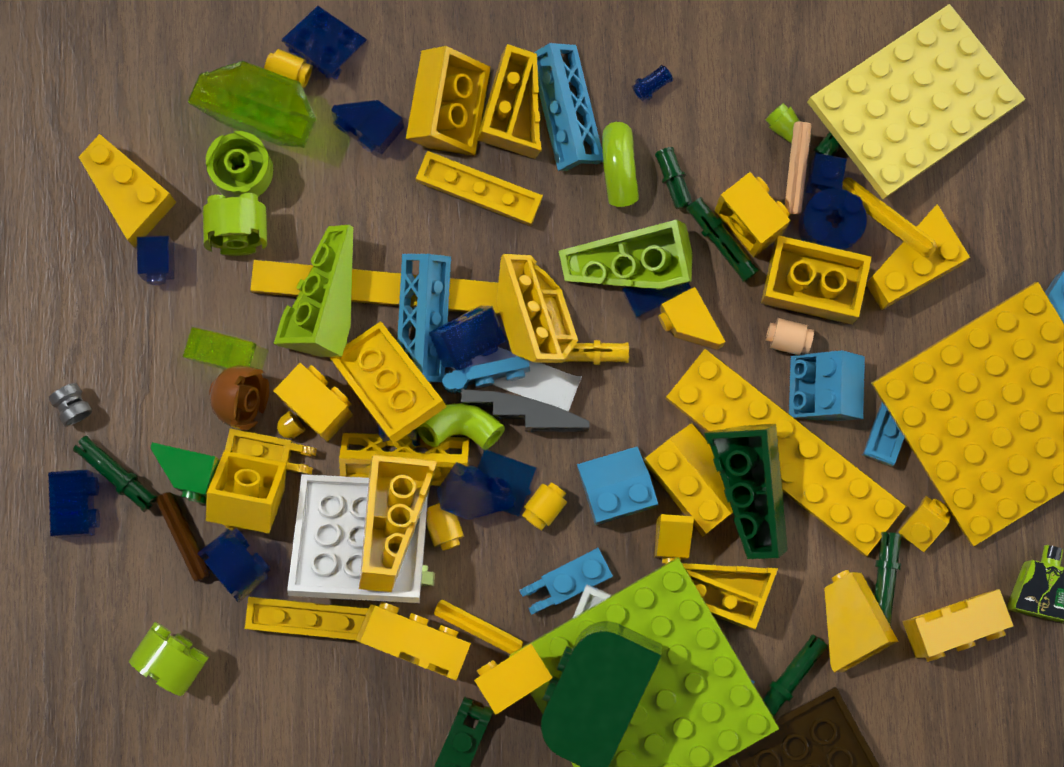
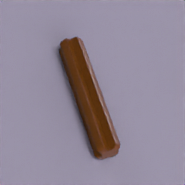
[156,492,210,581]

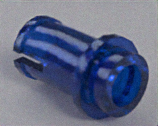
[632,65,673,101]

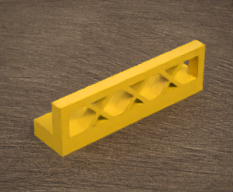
[339,433,469,487]

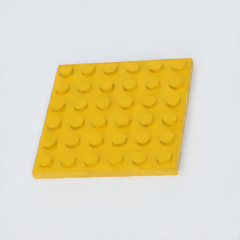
[871,282,1064,546]

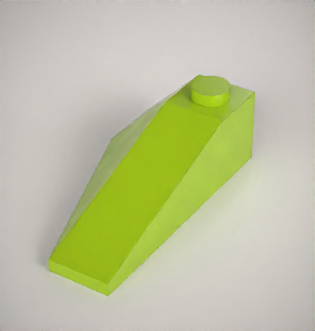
[559,220,693,289]
[274,225,353,357]

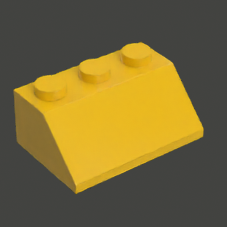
[406,46,491,155]
[644,423,733,537]

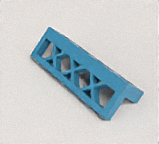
[534,43,603,171]
[397,254,451,382]

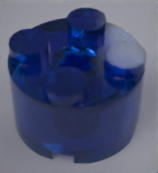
[798,188,867,251]
[197,528,270,603]

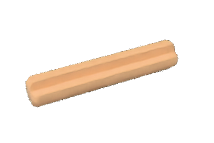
[784,121,811,214]

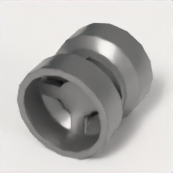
[49,383,92,426]

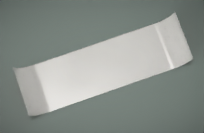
[450,331,582,411]

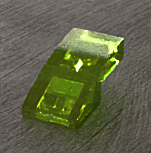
[183,327,257,369]

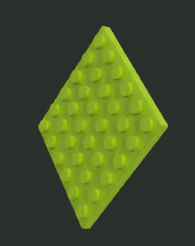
[509,557,779,767]

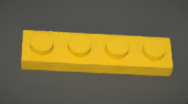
[415,151,543,226]
[245,597,369,640]

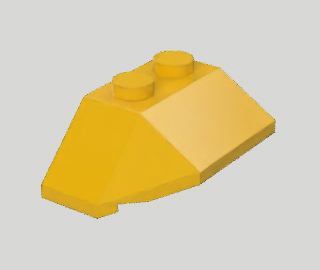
[496,254,578,363]

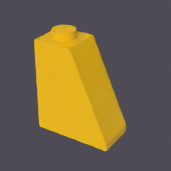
[824,570,899,672]

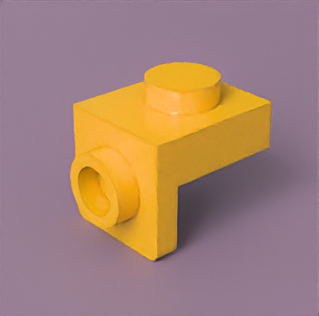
[898,496,951,552]

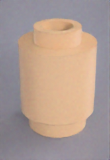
[765,318,814,355]

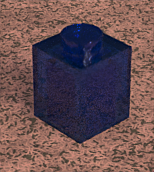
[805,153,847,198]
[137,236,175,285]

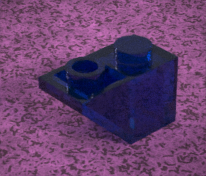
[331,100,404,155]
[437,462,515,520]

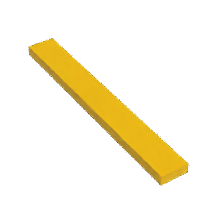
[250,260,500,316]

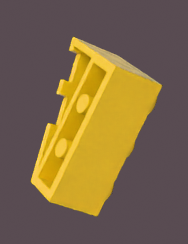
[477,44,541,159]
[79,134,176,248]
[682,563,778,630]
[902,589,1013,662]
[356,601,471,681]

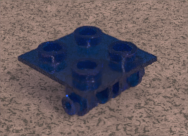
[282,6,367,80]

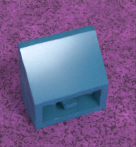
[789,350,865,421]

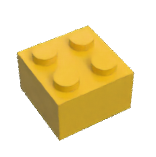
[714,172,791,258]
[273,363,353,442]
[206,451,287,533]

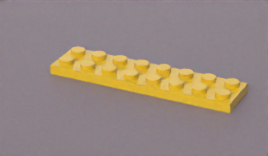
[665,349,906,557]

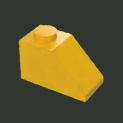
[658,287,726,350]
[654,514,694,564]

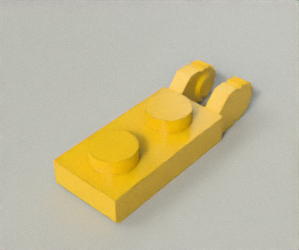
[225,429,317,475]

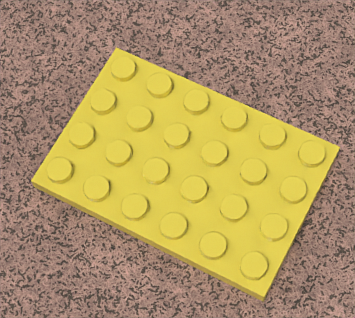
[807,4,1025,200]

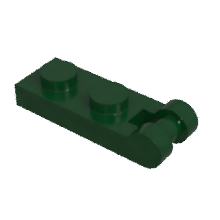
[434,696,493,767]

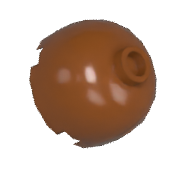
[209,365,269,430]

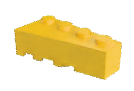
[359,454,437,592]

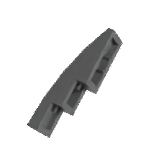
[461,389,589,432]

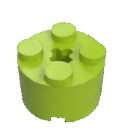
[205,131,273,198]
[203,193,267,256]
[129,622,209,696]

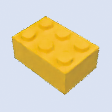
[761,236,872,325]

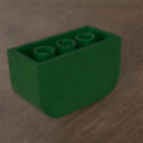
[541,621,662,767]

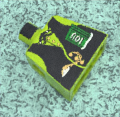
[1007,545,1064,623]

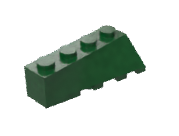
[704,424,788,559]

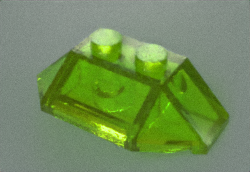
[188,61,316,148]

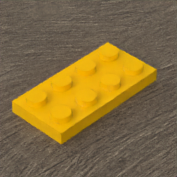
[329,321,446,444]

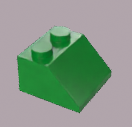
[150,442,220,504]

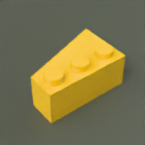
[866,204,970,310]
[474,644,553,715]

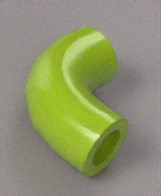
[602,122,639,207]
[416,403,505,450]

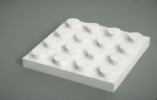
[287,474,429,603]

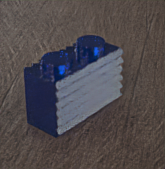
[429,305,506,370]
[48,469,100,538]

